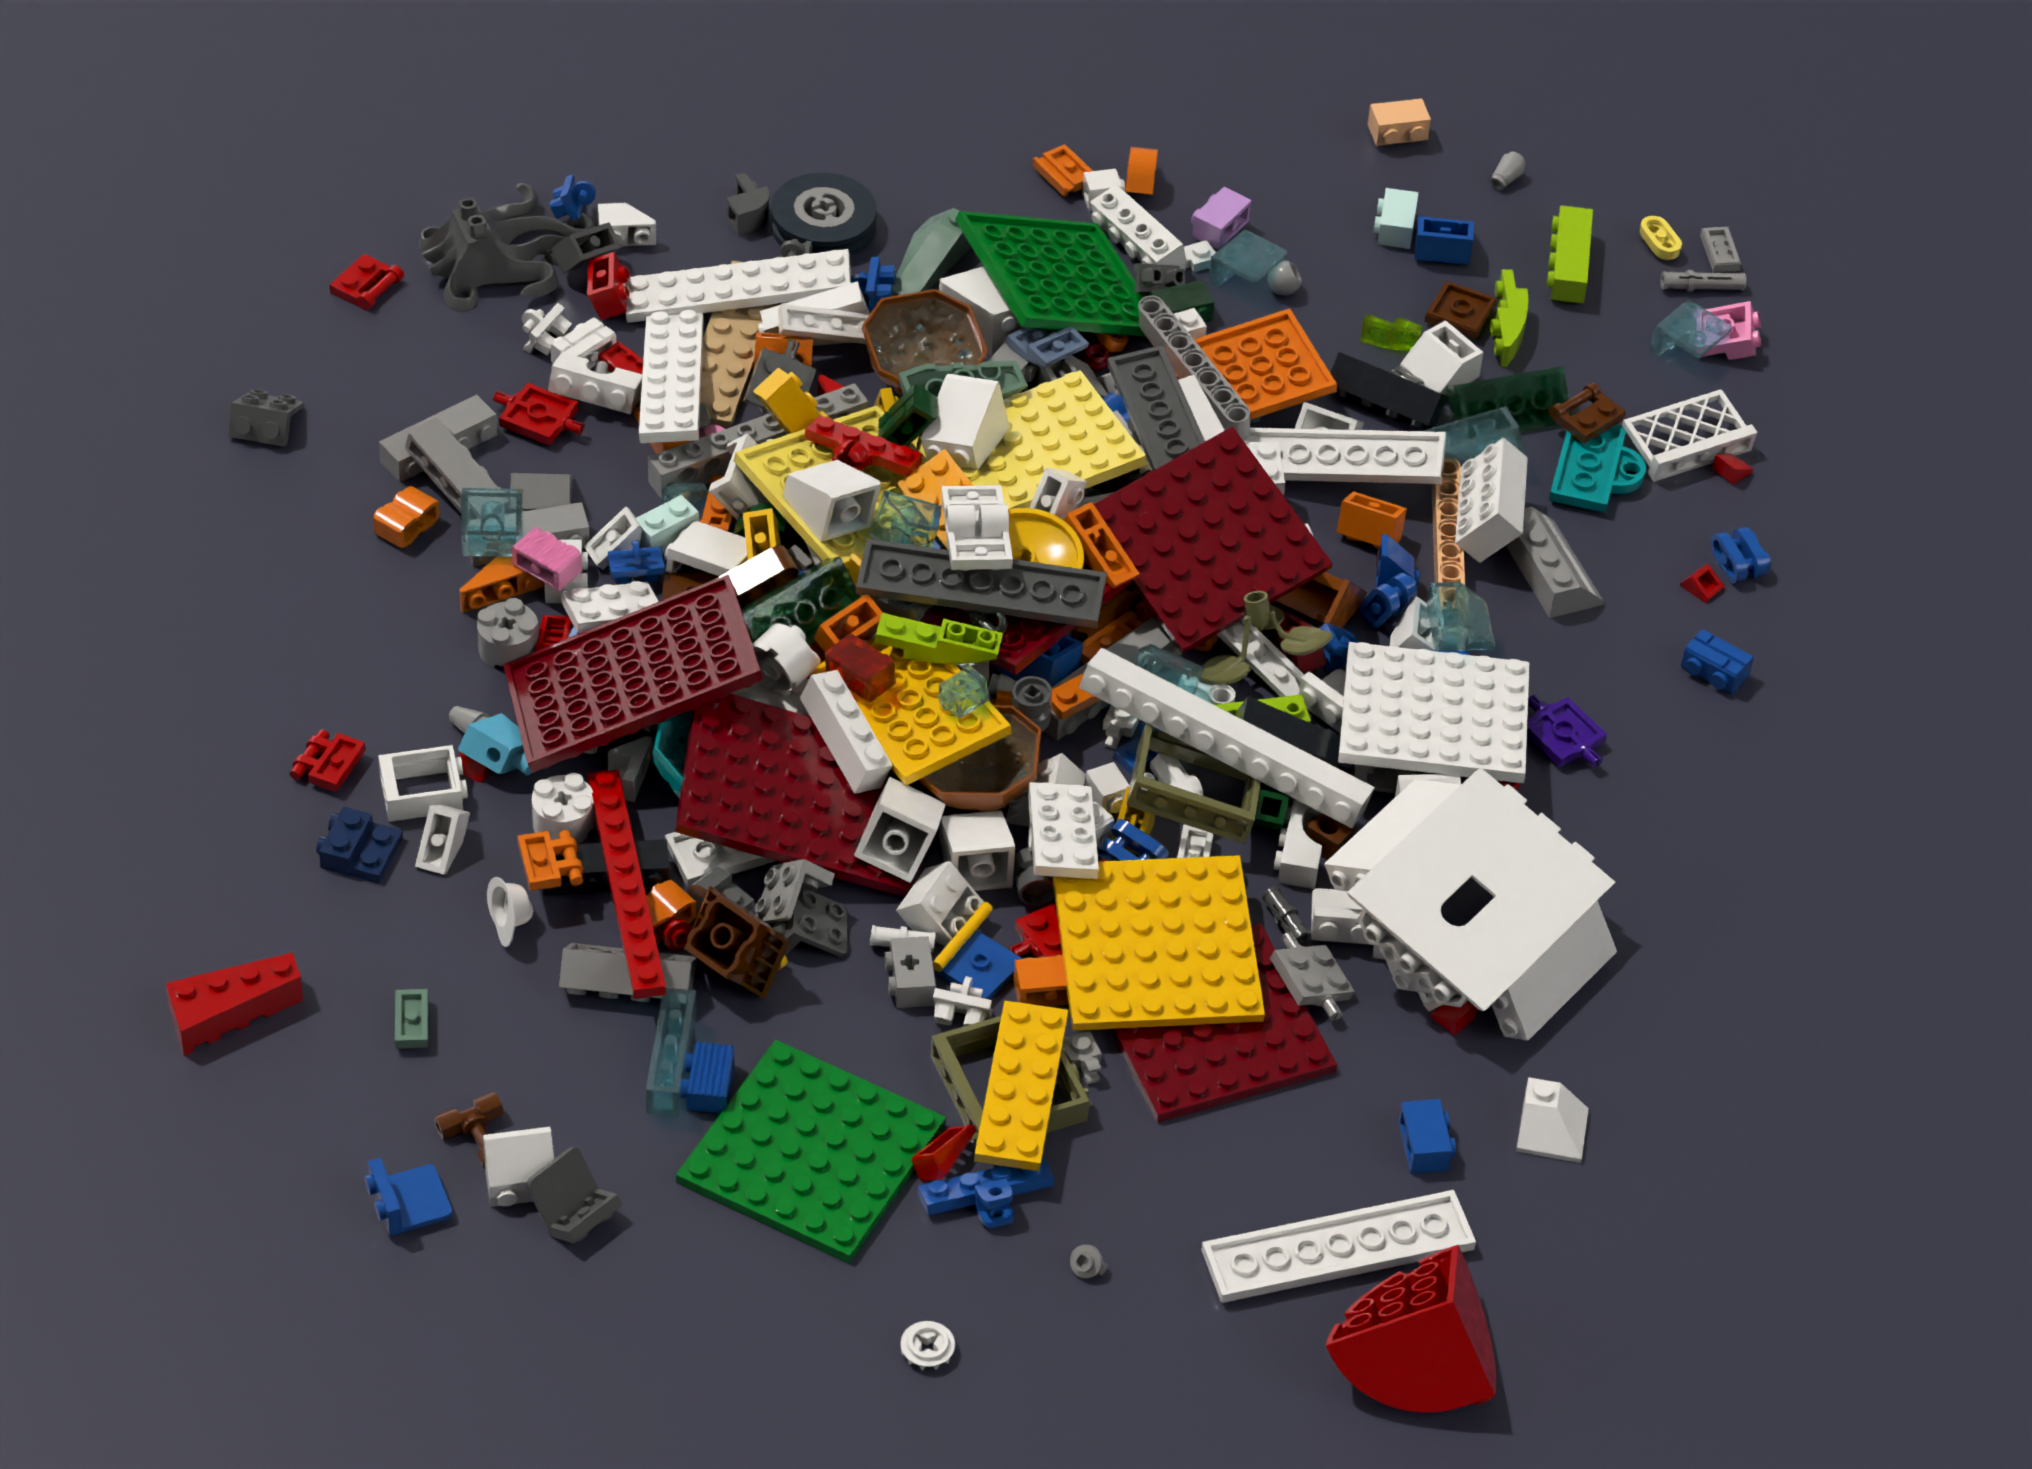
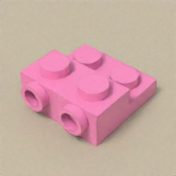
[1695,301,1761,360]

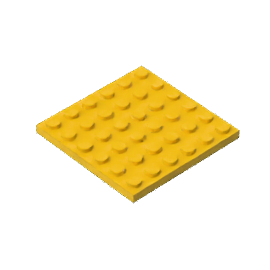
[1052,855,1265,1031]

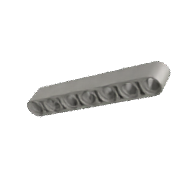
[1138,296,1250,441]

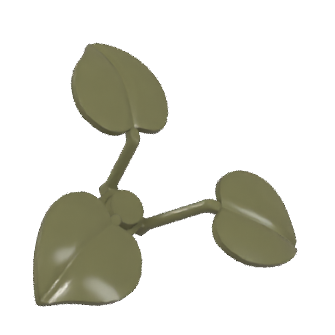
[1196,591,1333,685]

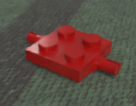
[493,383,585,446]
[1009,903,1062,958]

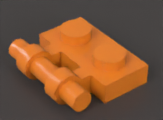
[517,830,584,891]

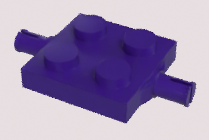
[1527,694,1607,768]

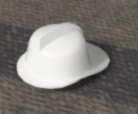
[487,877,533,947]

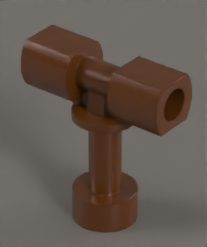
[434,1091,504,1169]

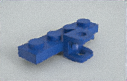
[918,1157,1054,1228]

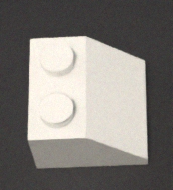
[483,1127,554,1207]

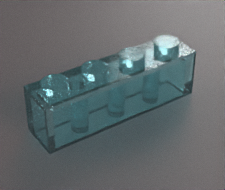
[646,988,696,1117]

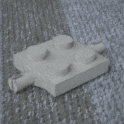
[1270,932,1355,1021]

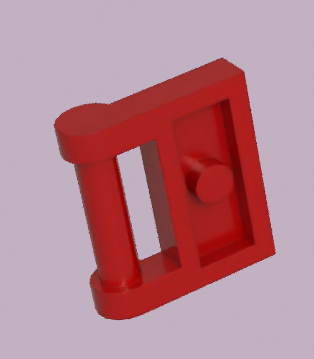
[329,254,405,310]

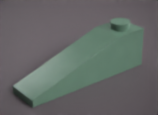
[892,208,972,296]
[898,361,1028,437]

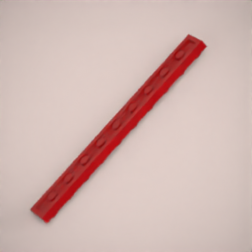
[587,770,666,999]

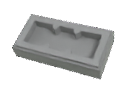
[1700,227,1741,273]

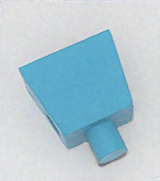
[458,713,532,775]

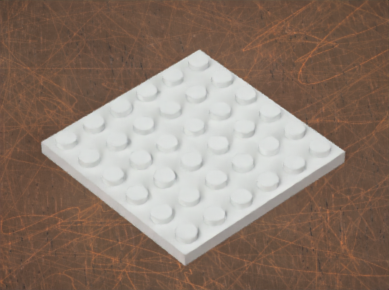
[1338,642,1529,783]

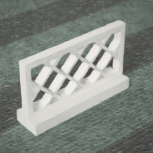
[1622,389,1758,482]

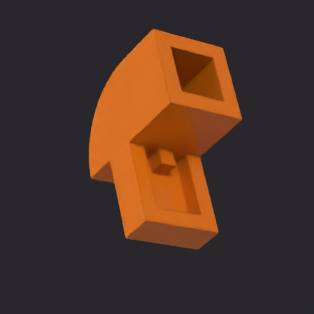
[1125,147,1158,195]

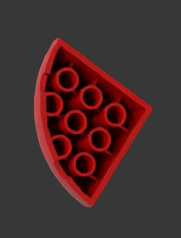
[1326,1244,1496,1412]

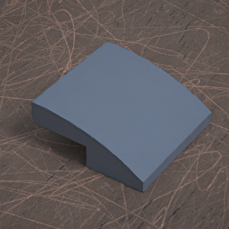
[1006,327,1089,367]

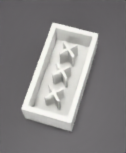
[1455,437,1528,563]

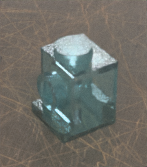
[938,663,988,718]

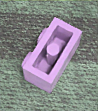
[1191,187,1252,250]

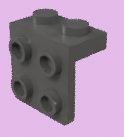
[228,389,303,447]
[773,887,847,957]
[526,1147,622,1243]

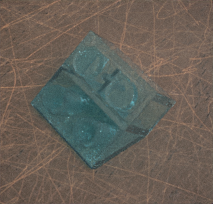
[1427,582,1495,651]

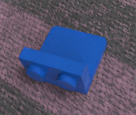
[364,1158,453,1236]

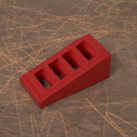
[536,615,573,651]
[911,1125,976,1181]

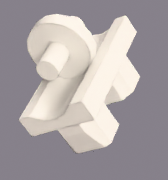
[521,303,572,356]
[933,976,993,1026]

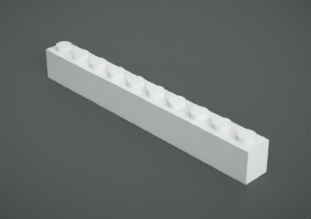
[1079,648,1375,828]

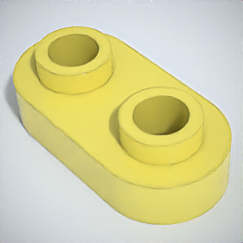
[1640,216,1682,260]

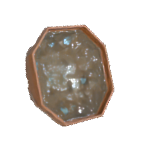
[862,289,988,396]
[917,705,1042,811]

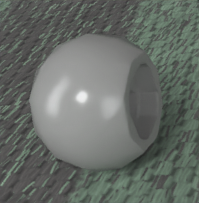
[1267,260,1302,296]

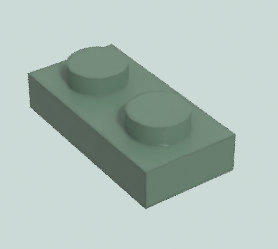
[395,989,428,1049]

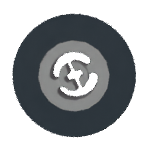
[771,173,877,256]

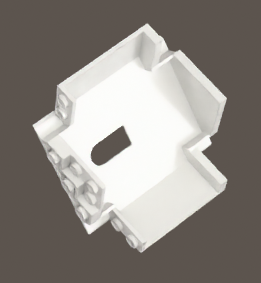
[1324,767,1617,1040]

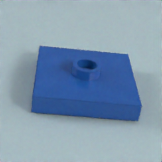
[935,930,1022,1000]

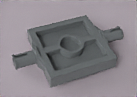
[743,339,816,416]

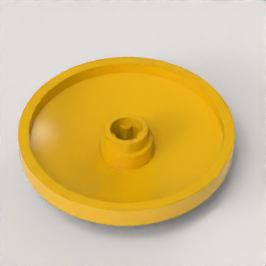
[1008,508,1084,569]

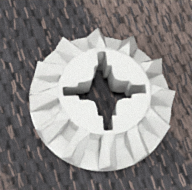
[901,1321,955,1370]

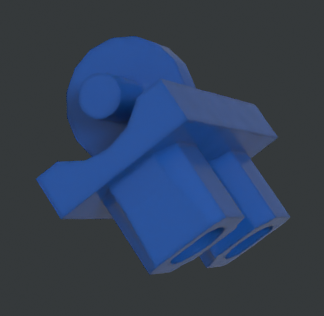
[549,174,596,221]
[851,257,896,312]
[608,540,665,585]

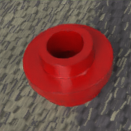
[661,919,692,950]

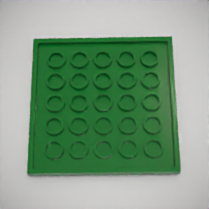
[955,211,1147,338]
[676,1039,946,1263]

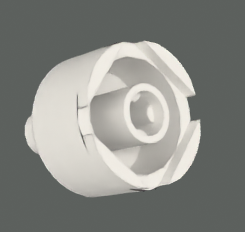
[753,623,821,695]
[532,773,595,844]

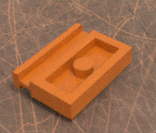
[1032,144,1093,197]

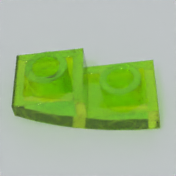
[1360,314,1423,350]

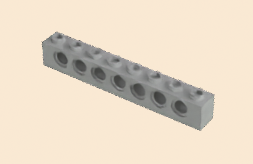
[648,383,868,500]

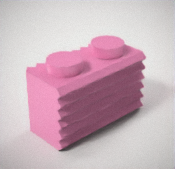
[512,526,582,591]

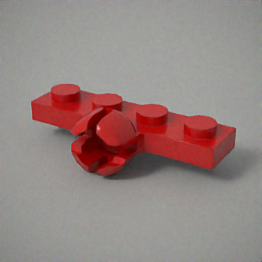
[804,416,922,477]

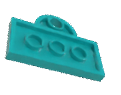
[1549,415,1646,513]

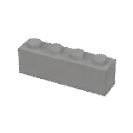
[379,394,497,482]
[405,417,510,520]
[465,502,590,567]

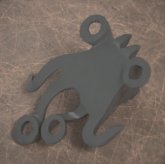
[418,183,595,312]

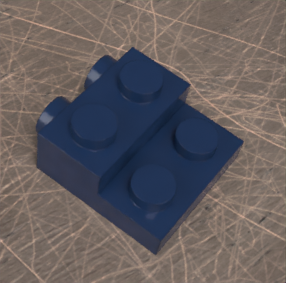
[316,806,403,883]

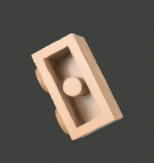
[1368,98,1431,146]

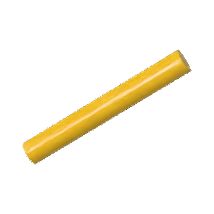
[932,902,993,972]

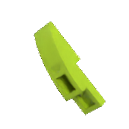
[1490,269,1528,367]
[875,613,1003,664]

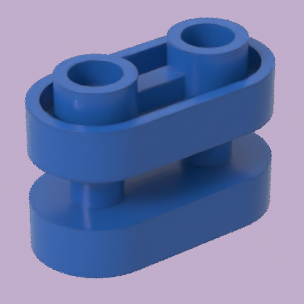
[1711,527,1771,583]
[1360,573,1417,628]
[1097,819,1169,861]

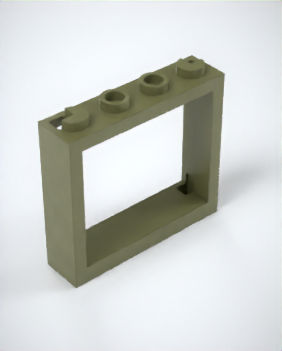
[1126,723,1261,844]
[931,1005,1092,1147]

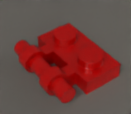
[289,729,366,793]

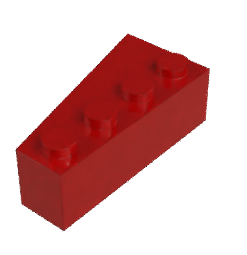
[165,952,303,1056]

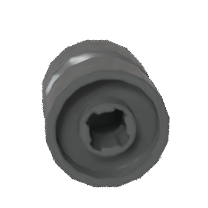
[1012,676,1052,732]
[1014,847,1055,906]

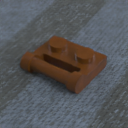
[1549,382,1626,444]

